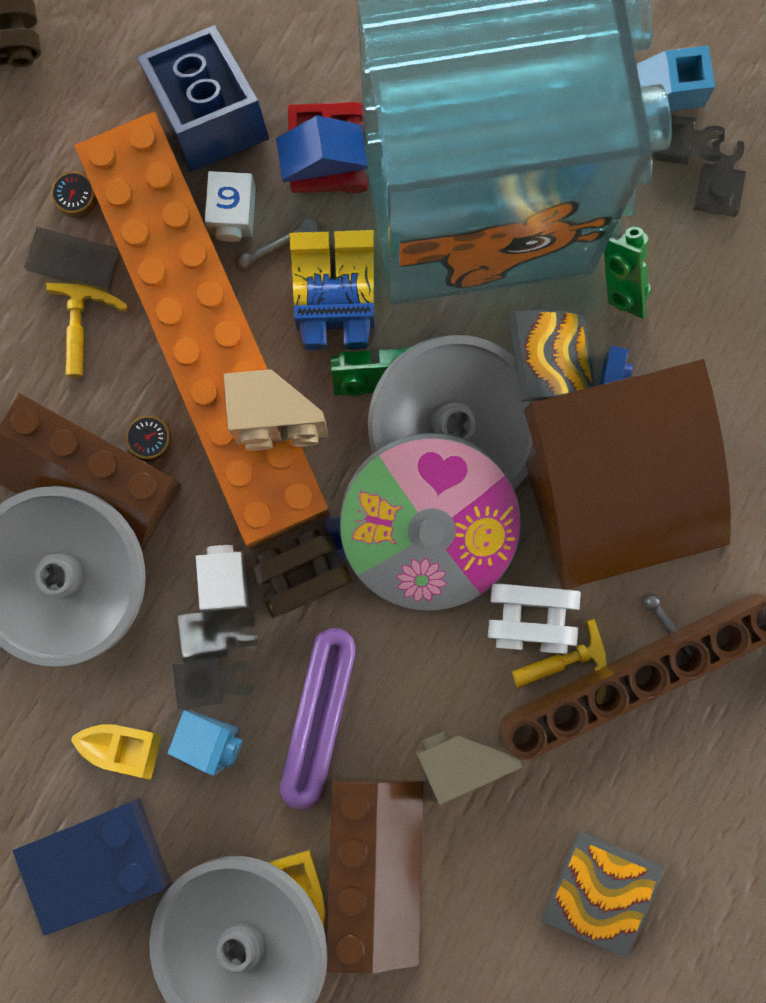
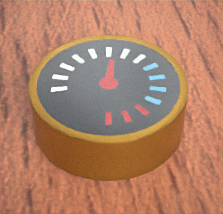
[51,171,97,218]
[126,415,172,461]

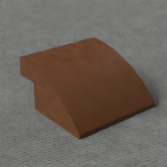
[524,359,731,590]

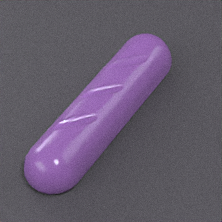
[280,628,356,810]

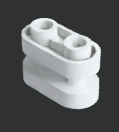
[488,584,581,654]

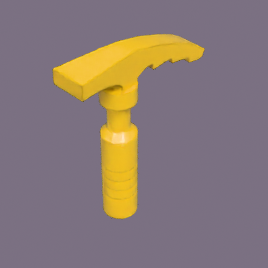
[46,282,128,378]
[511,619,607,704]

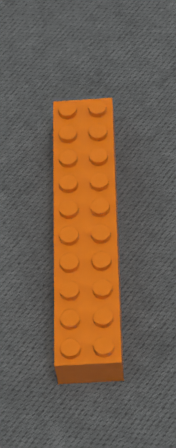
[74,111,331,549]

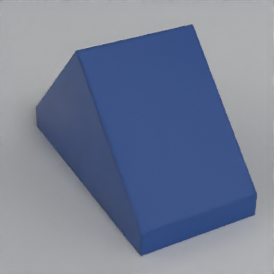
[276,116,368,183]

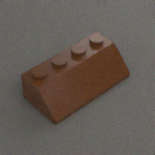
[0,393,181,553]
[326,778,423,973]

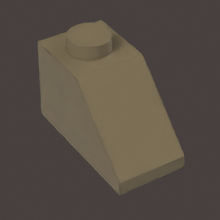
[416,730,523,805]

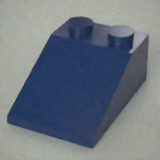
[137,25,269,172]
[12,798,172,936]

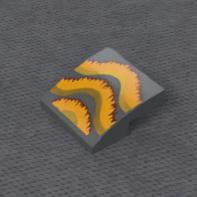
[508,310,595,402]
[542,830,663,958]

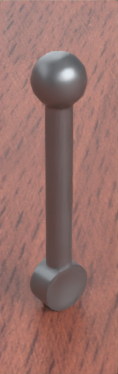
[236,219,317,270]
[644,593,692,661]

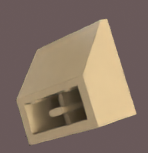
[224,369,328,451]

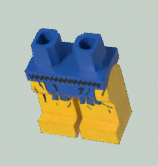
[289,230,374,351]

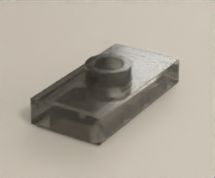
[24,227,121,293]

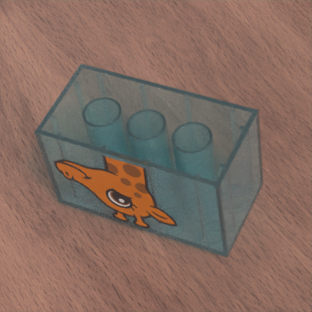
[357,0,671,305]

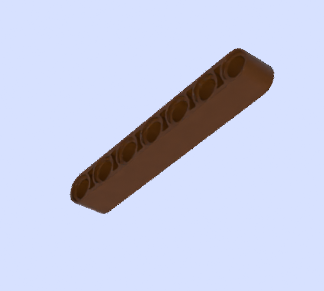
[499,594,766,760]

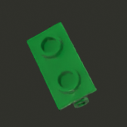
[603,226,651,319]
[331,347,409,396]

